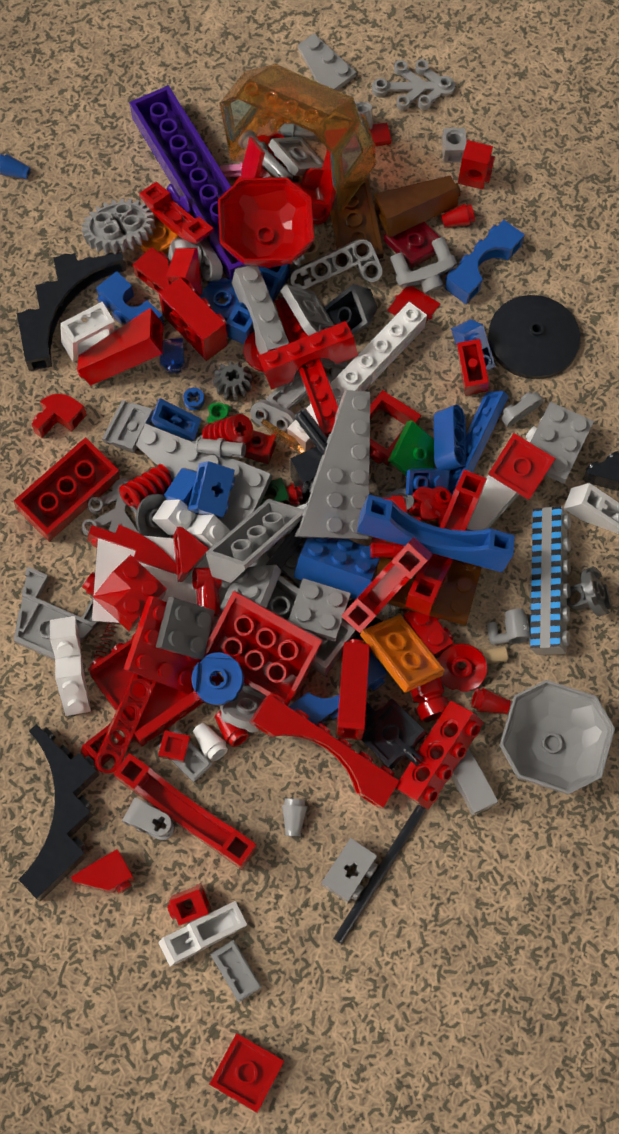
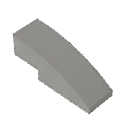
[452,749,498,816]

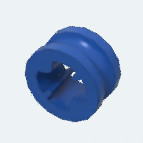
[183,387,205,411]

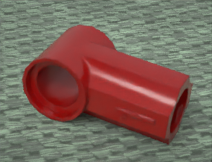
[192,567,222,616]

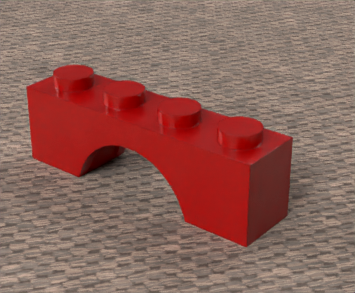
[258,321,358,390]
[341,537,432,633]

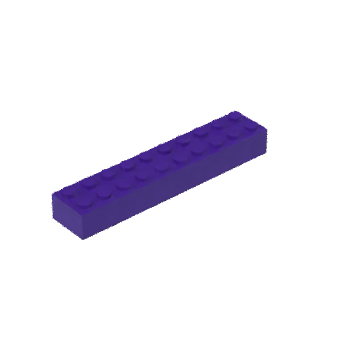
[129,85,260,280]

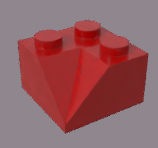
[93,554,167,632]

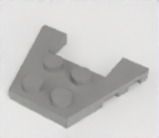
[14,567,102,660]

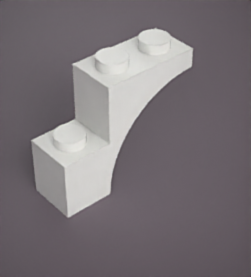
[152,500,230,549]
[50,616,91,716]

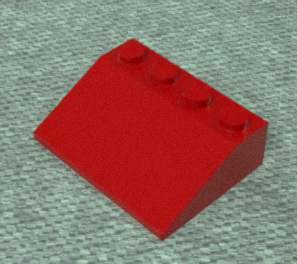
[203,590,323,706]

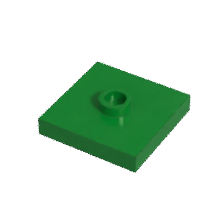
[388,421,435,477]

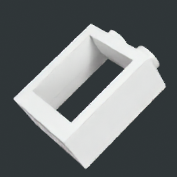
[61,302,115,362]

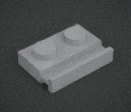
[102,400,154,453]

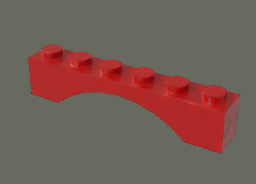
[405,470,487,616]
[249,694,399,808]
[114,753,257,870]

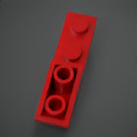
[87,524,177,575]

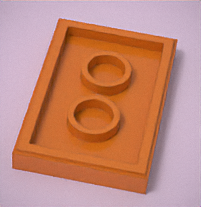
[360,614,445,693]

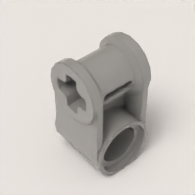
[122,798,174,840]

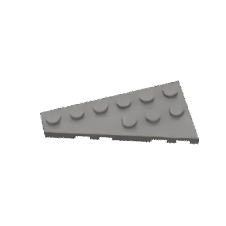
[295,390,370,540]
[136,424,273,531]

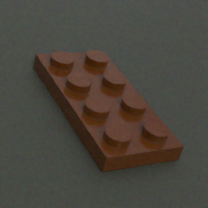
[330,178,384,264]

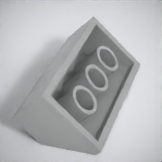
[206,499,304,583]

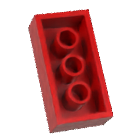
[13,437,120,542]

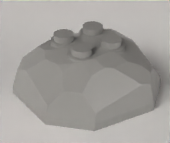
[499,680,615,795]

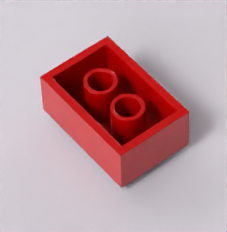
[159,277,228,362]

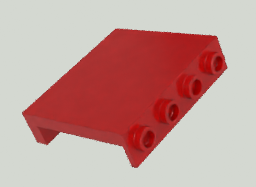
[88,632,224,747]

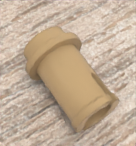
[479,646,508,664]

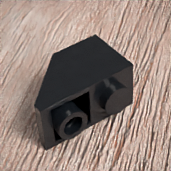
[583,451,619,491]

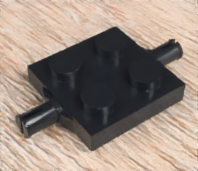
[362,698,428,770]

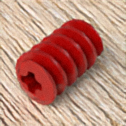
[202,414,253,443]
[119,464,172,510]

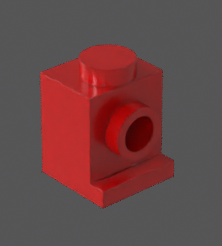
[244,430,276,465]
[167,883,211,926]

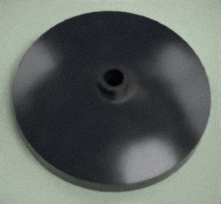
[488,295,580,379]

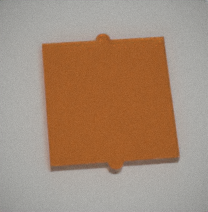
[261,419,304,454]

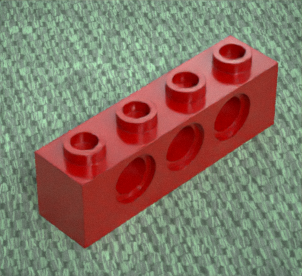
[396,700,484,810]

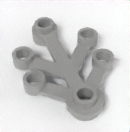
[372,59,455,111]
[82,478,140,536]

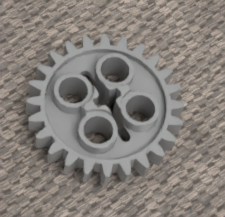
[82,199,155,254]

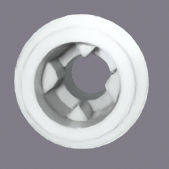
[193,723,228,762]

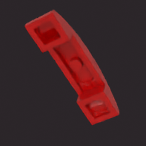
[139,181,214,244]

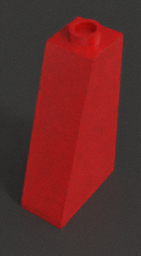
[77,308,163,386]
[336,639,370,740]

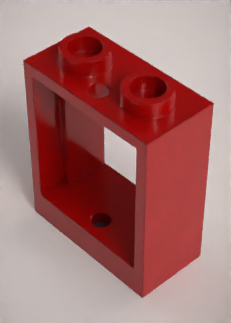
[369,390,421,466]

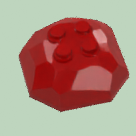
[218,177,314,268]

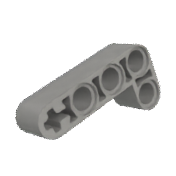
[289,239,382,289]

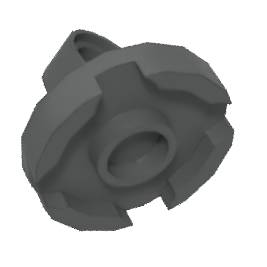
[567,566,611,617]

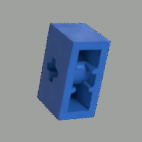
[188,461,235,518]

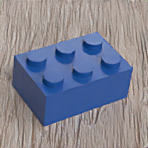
[293,537,379,599]

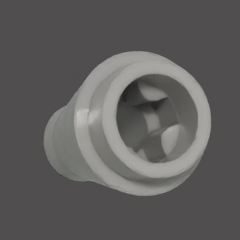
[282,798,308,836]

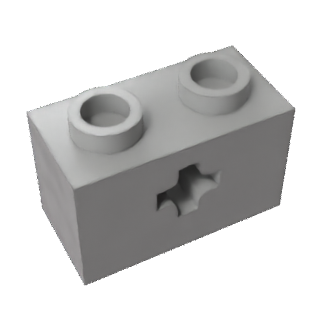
[321,838,378,903]

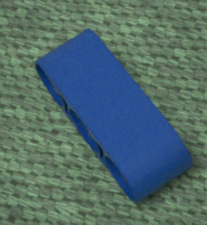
[434,404,466,471]

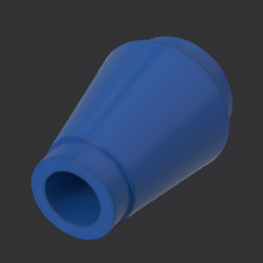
[0,154,31,180]

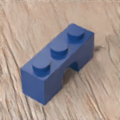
[96,271,164,326]

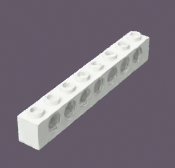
[287,302,427,452]

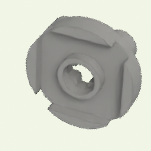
[220,686,266,733]

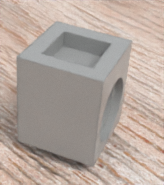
[441,127,466,163]

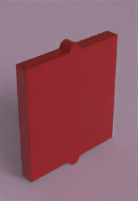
[387,286,441,322]

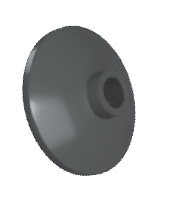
[136,494,170,538]

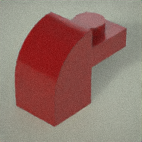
[31,394,87,438]

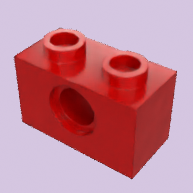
[457,140,495,190]

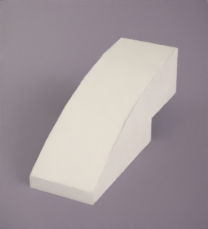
[158,901,247,967]

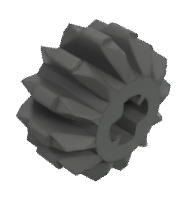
[213,360,253,401]

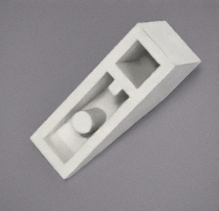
[564,483,619,534]

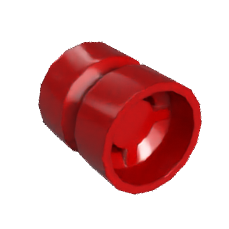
[410,677,449,723]

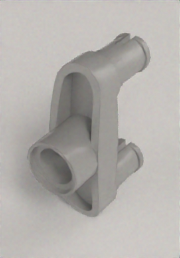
[390,237,457,294]

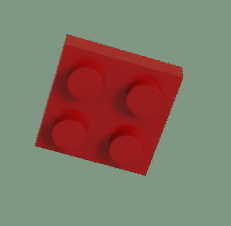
[488,433,556,500]
[209,1033,284,1113]

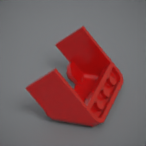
[241,137,344,225]

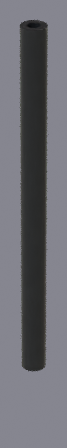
[333,805,426,945]

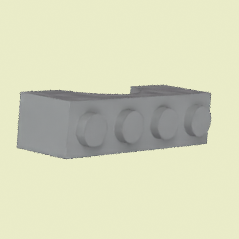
[232,265,289,354]

